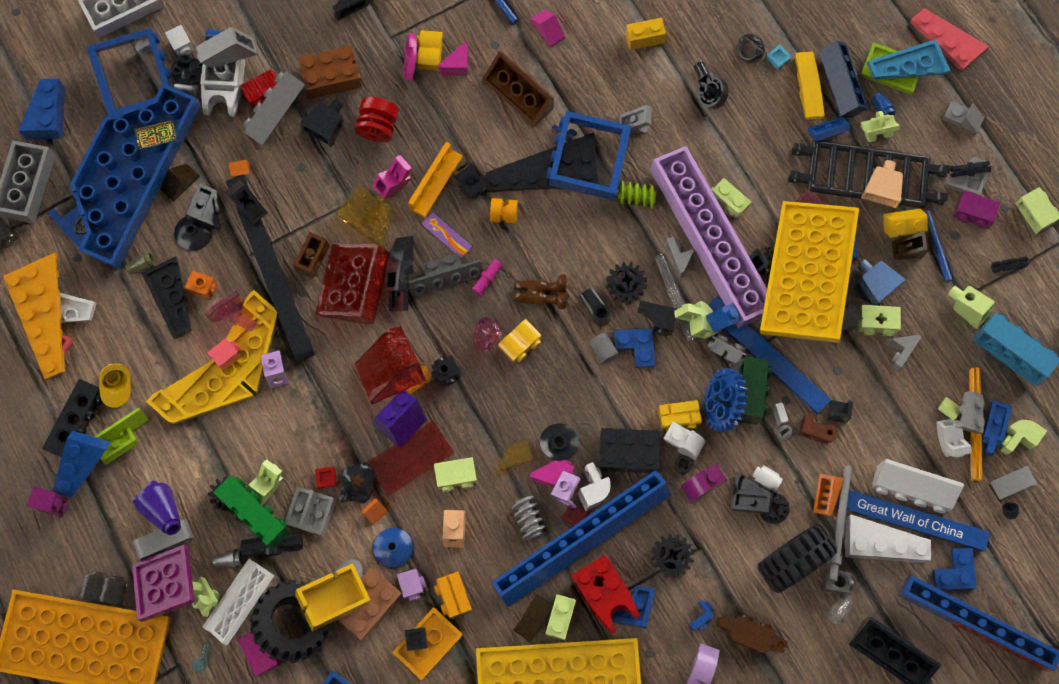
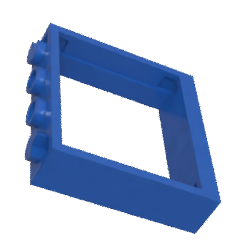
[86,28,174,116]
[546,111,631,201]

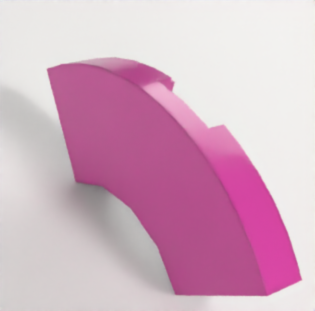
[403,33,417,81]

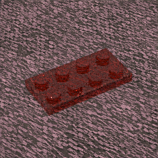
[367,420,455,496]

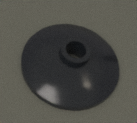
[174,217,212,251]
[540,423,579,461]

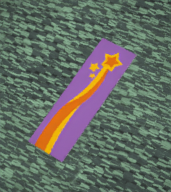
[422,212,472,258]

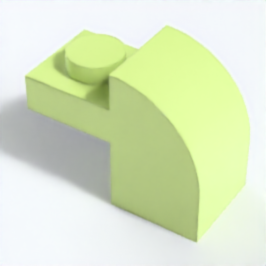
[674,301,718,339]
[1000,420,1047,455]
[247,459,283,505]

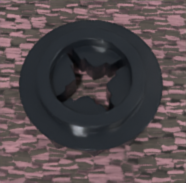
[759,492,790,524]

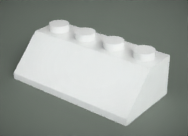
[871,459,964,513]

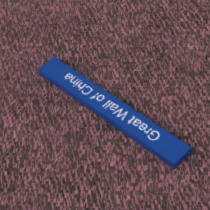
[835,490,990,552]

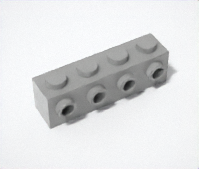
[243,71,305,145]

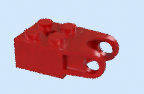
[571,555,640,635]

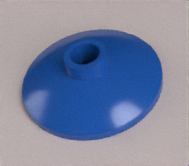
[373,528,413,568]

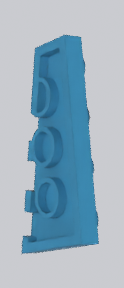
[867,40,950,80]

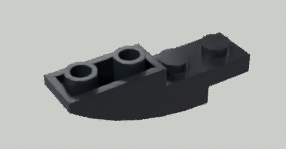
[384,236,413,312]

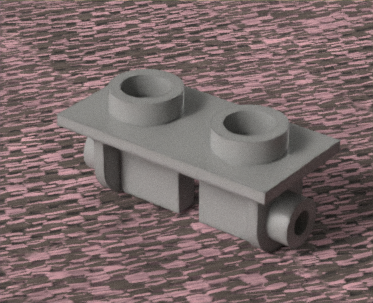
[707,333,748,365]

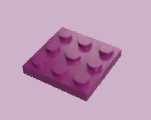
[132,545,195,622]

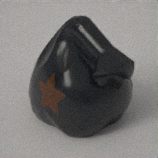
[339,462,375,503]

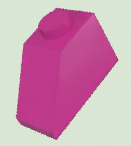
[530,460,575,487]

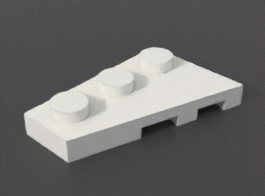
[60,293,97,323]

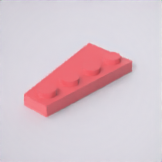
[910,8,989,72]

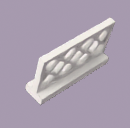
[203,559,274,646]

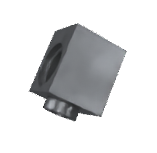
[821,569,854,595]

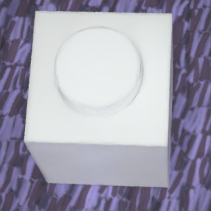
[165,25,194,58]

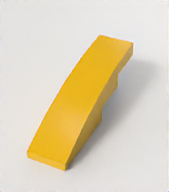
[794,52,825,120]

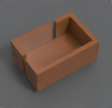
[298,45,362,99]

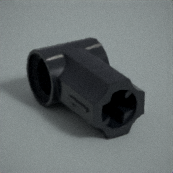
[579,288,610,326]

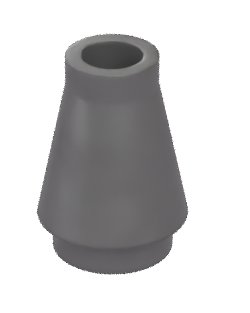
[213,549,245,569]

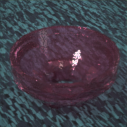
[473,316,501,351]

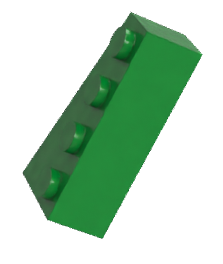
[213,475,290,550]

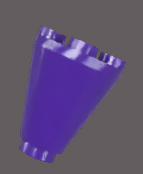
[133,481,181,536]

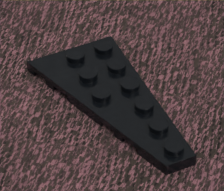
[486,132,598,192]

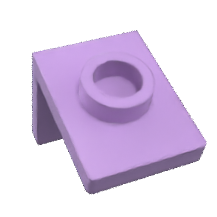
[261,351,289,388]
[551,471,580,509]

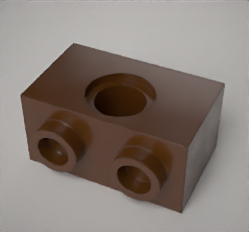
[293,232,330,279]

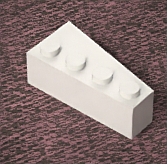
[845,515,931,563]

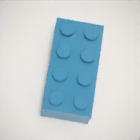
[972,313,1059,386]

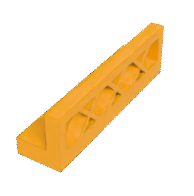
[408,142,463,219]

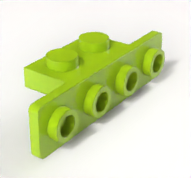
[94,408,149,465]

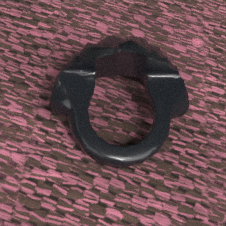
[738,34,765,62]

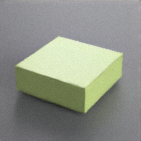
[938,397,960,420]

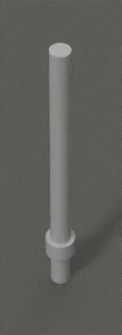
[829,465,852,581]

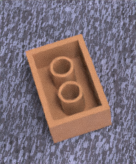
[338,567,403,641]

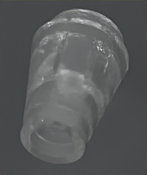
[826,595,855,625]

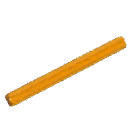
[969,367,983,482]

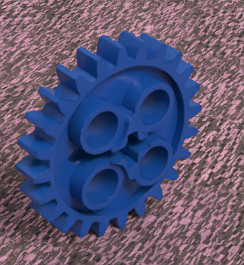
[703,368,748,432]

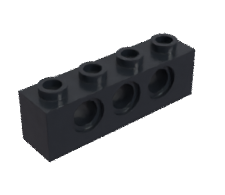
[42,379,103,458]

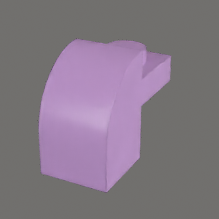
[686,643,720,684]

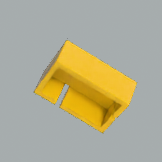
[295,563,370,632]

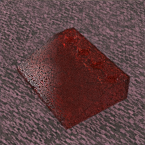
[315,244,390,324]
[354,326,426,405]

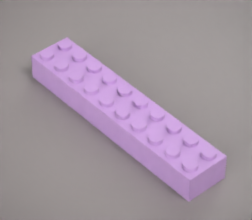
[649,146,767,329]

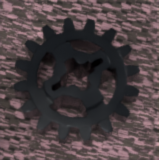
[606,262,647,303]
[651,534,694,578]

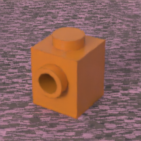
[185,270,218,300]

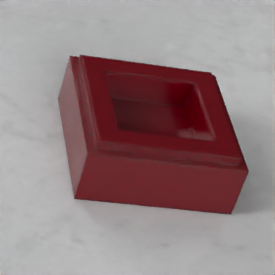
[561,502,588,526]

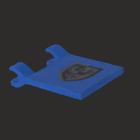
[48,192,87,248]

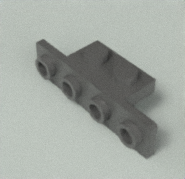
[408,253,483,297]

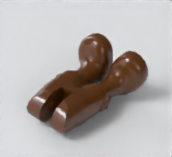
[513,274,567,309]

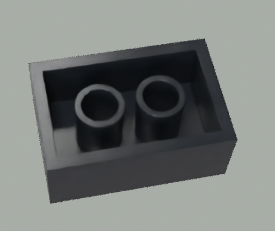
[599,428,660,473]

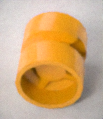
[490,198,518,224]

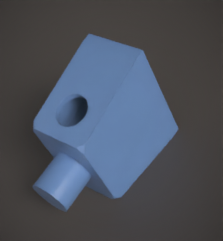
[857,259,905,306]

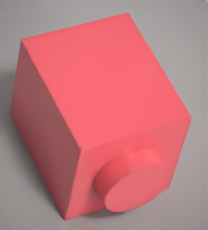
[207,338,241,371]

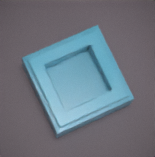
[766,44,792,70]

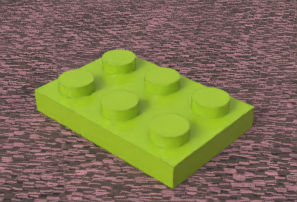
[860,42,919,95]

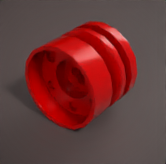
[354,97,399,142]

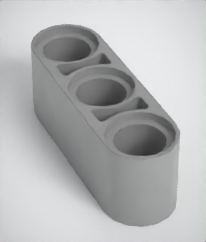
[133,520,194,561]

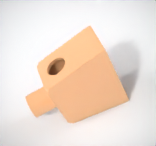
[861,160,903,208]
[443,509,466,548]

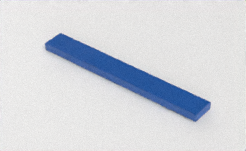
[708,297,831,414]

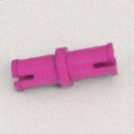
[471,259,504,296]

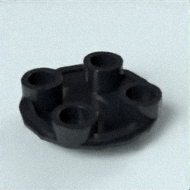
[171,54,203,85]

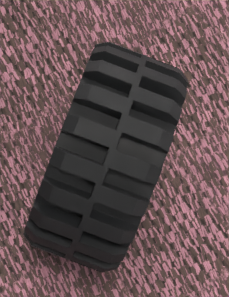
[757,524,837,593]
[250,580,330,663]

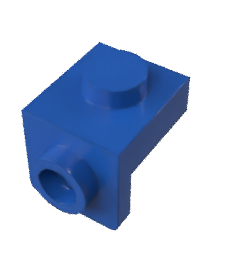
[688,600,714,632]

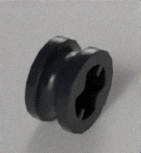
[674,455,693,474]

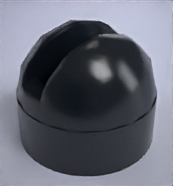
[1002,502,1019,520]

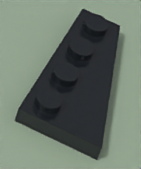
[142,256,192,339]

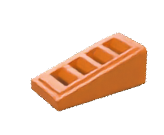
[813,474,843,516]

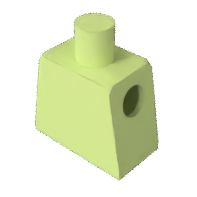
[948,286,995,329]

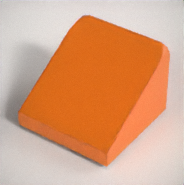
[229,160,250,177]
[362,498,387,524]

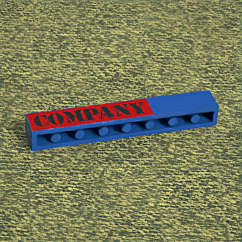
[898,576,1059,672]

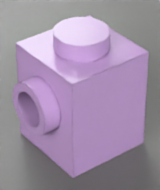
[397,569,426,601]

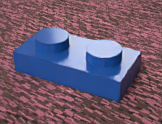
[808,117,850,142]

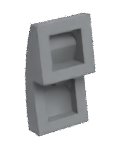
[991,466,1037,500]

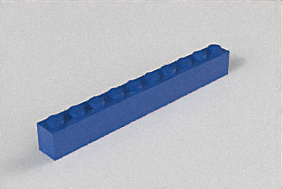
[491,470,671,607]

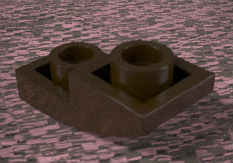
[513,594,553,642]

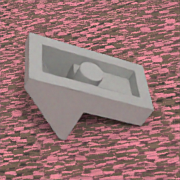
[943,101,984,134]
[619,105,652,134]
[665,237,694,278]
[888,335,922,372]

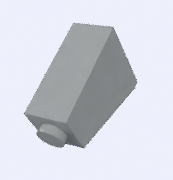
[196,27,257,68]

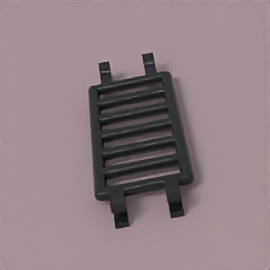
[788,140,950,208]

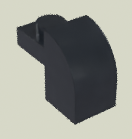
[451,162,488,199]

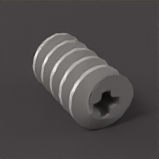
[511,496,546,540]

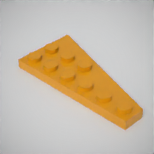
[3,252,65,380]

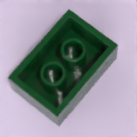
[737,357,771,425]

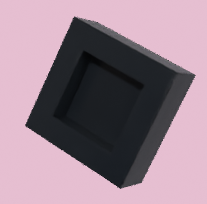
[405,627,428,651]

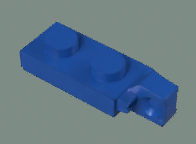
[982,400,1012,456]

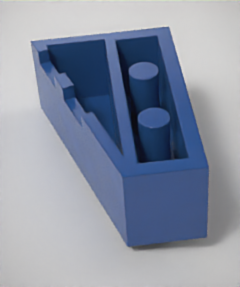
[18,78,65,140]
[52,431,111,498]

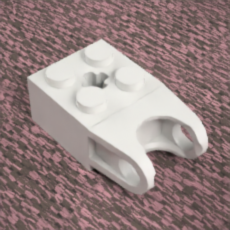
[200,59,245,117]

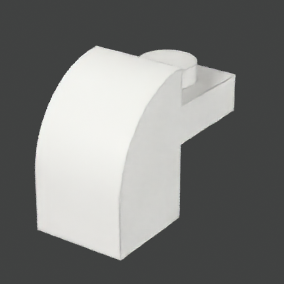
[936,419,972,457]
[663,422,705,461]
[578,462,610,511]

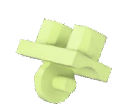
[861,111,900,142]
[192,577,220,617]

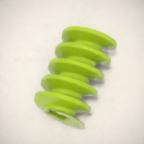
[617,180,657,209]

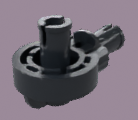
[694,61,729,109]

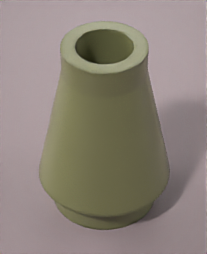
[126,252,156,275]

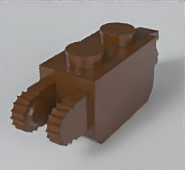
[716,614,788,654]

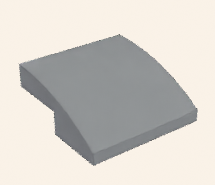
[285,487,337,537]

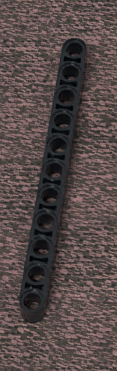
[226,175,315,363]

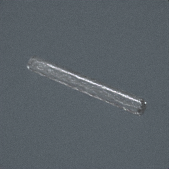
[655,253,697,342]

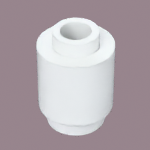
[752,465,783,492]

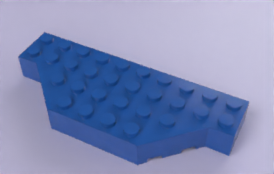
[70,83,201,270]

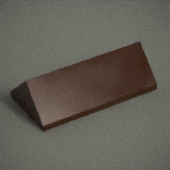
[482,51,554,126]

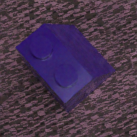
[372,389,427,448]

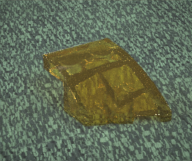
[335,185,392,246]

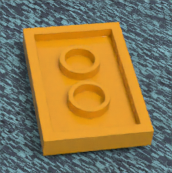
[392,607,463,681]

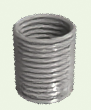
[589,333,619,364]

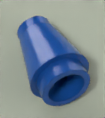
[872,92,896,116]

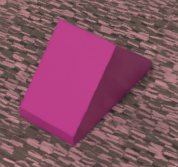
[530,10,565,47]
[438,42,468,76]

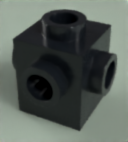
[749,247,774,275]
[430,355,462,387]

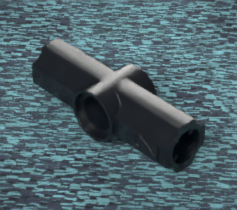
[240,532,303,558]

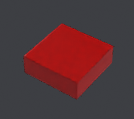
[315,466,338,489]

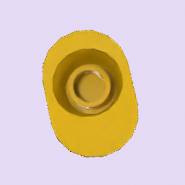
[99,364,131,408]

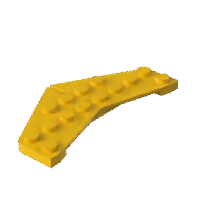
[146,290,278,424]

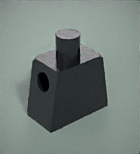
[300,100,344,147]

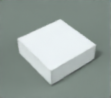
[772,403,788,426]

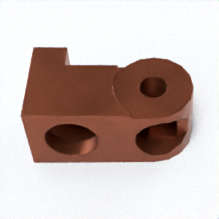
[798,414,839,444]

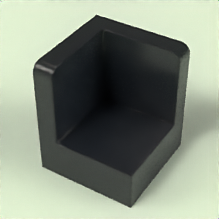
[827,400,853,424]

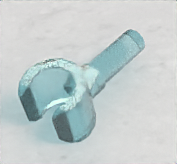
[192,643,210,671]

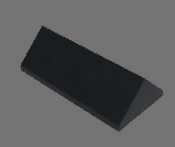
[849,617,941,684]

